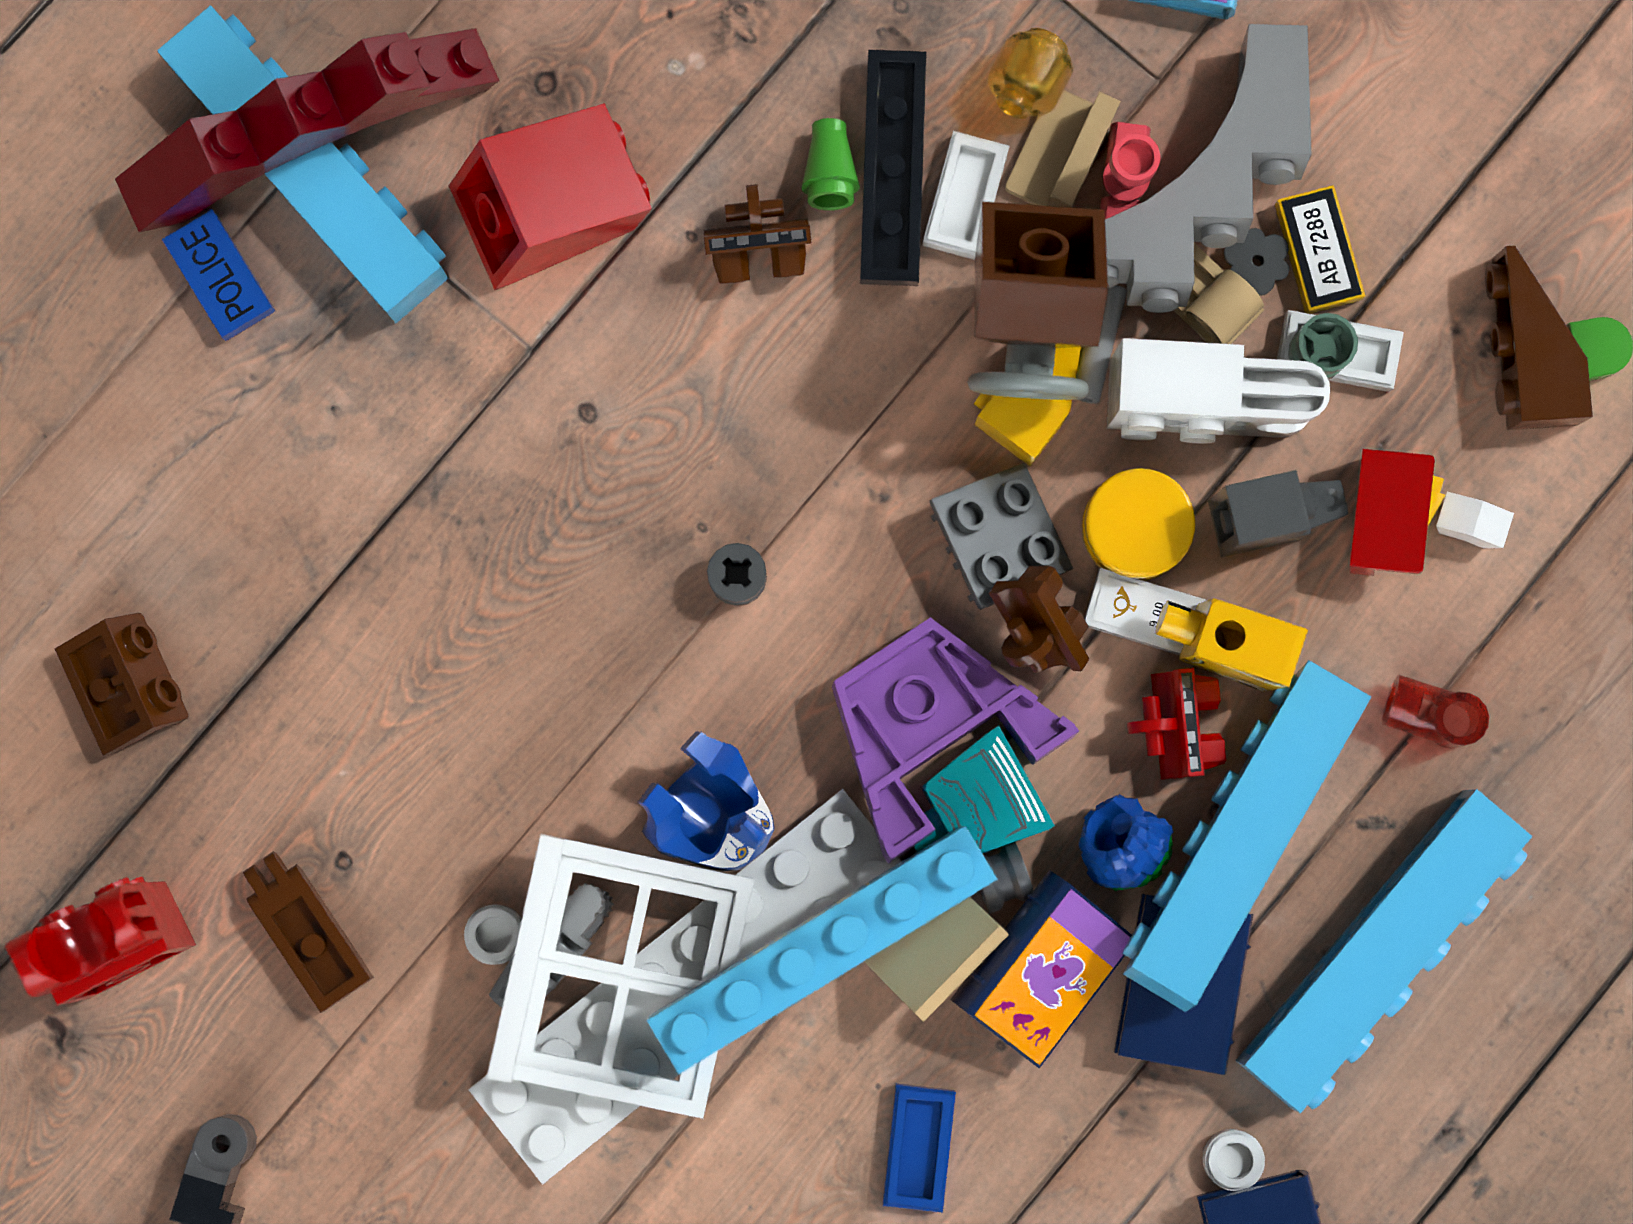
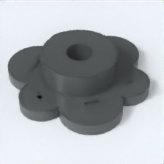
[1224,228,1289,296]

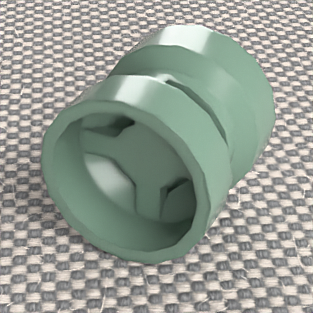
[1288,313,1358,379]

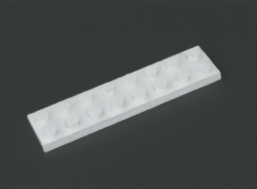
[468,789,901,1185]

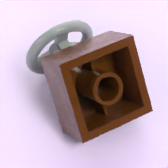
[968,201,1108,400]

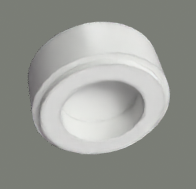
[464,904,522,965]
[1202,1129,1265,1191]

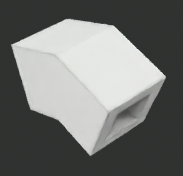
[1436,491,1514,548]

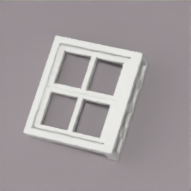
[487,834,754,1119]

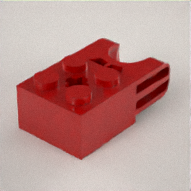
[5,876,196,1006]

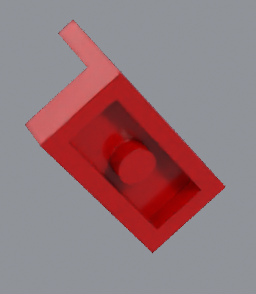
[1350,449,1435,576]

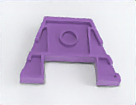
[832,618,1079,864]

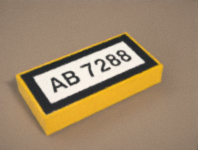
[1274,185,1365,314]

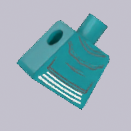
[914,726,1055,853]

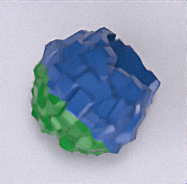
[1078,794,1173,891]

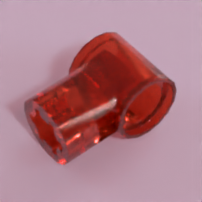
[1382,674,1489,749]

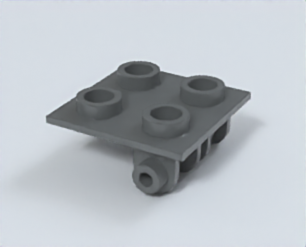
[929,463,1074,610]

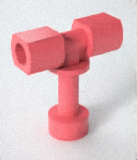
[1099,122,1160,220]

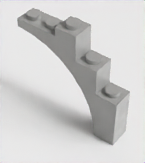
[1105,24,1311,313]

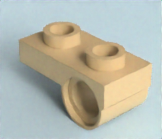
[1174,243,1264,344]

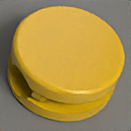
[1081,468,1196,581]

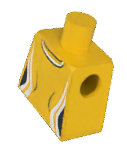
[1155,598,1308,692]

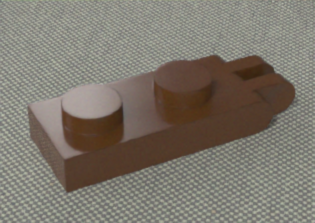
[243,851,374,1013]

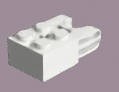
[1107,338,1330,444]

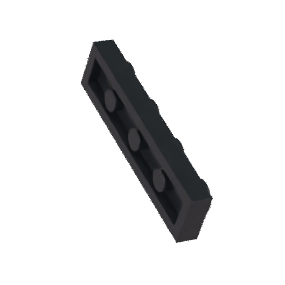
[860,49,927,286]

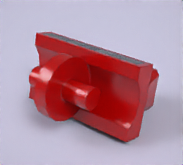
[1127,668,1227,780]

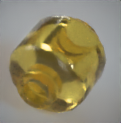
[987,28,1074,119]

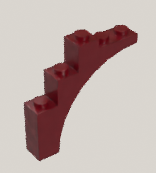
[115,28,500,232]

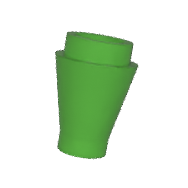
[801,118,860,210]

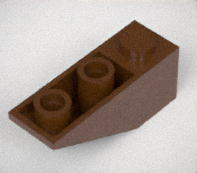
[1485,245,1593,430]

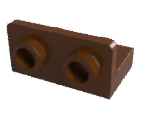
[55,613,189,756]

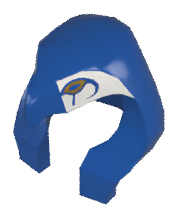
[638,731,775,871]

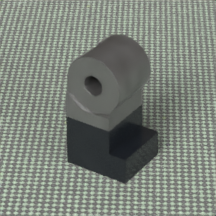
[169,1114,257,1224]

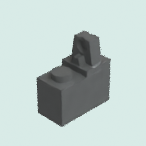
[1208,470,1348,557]

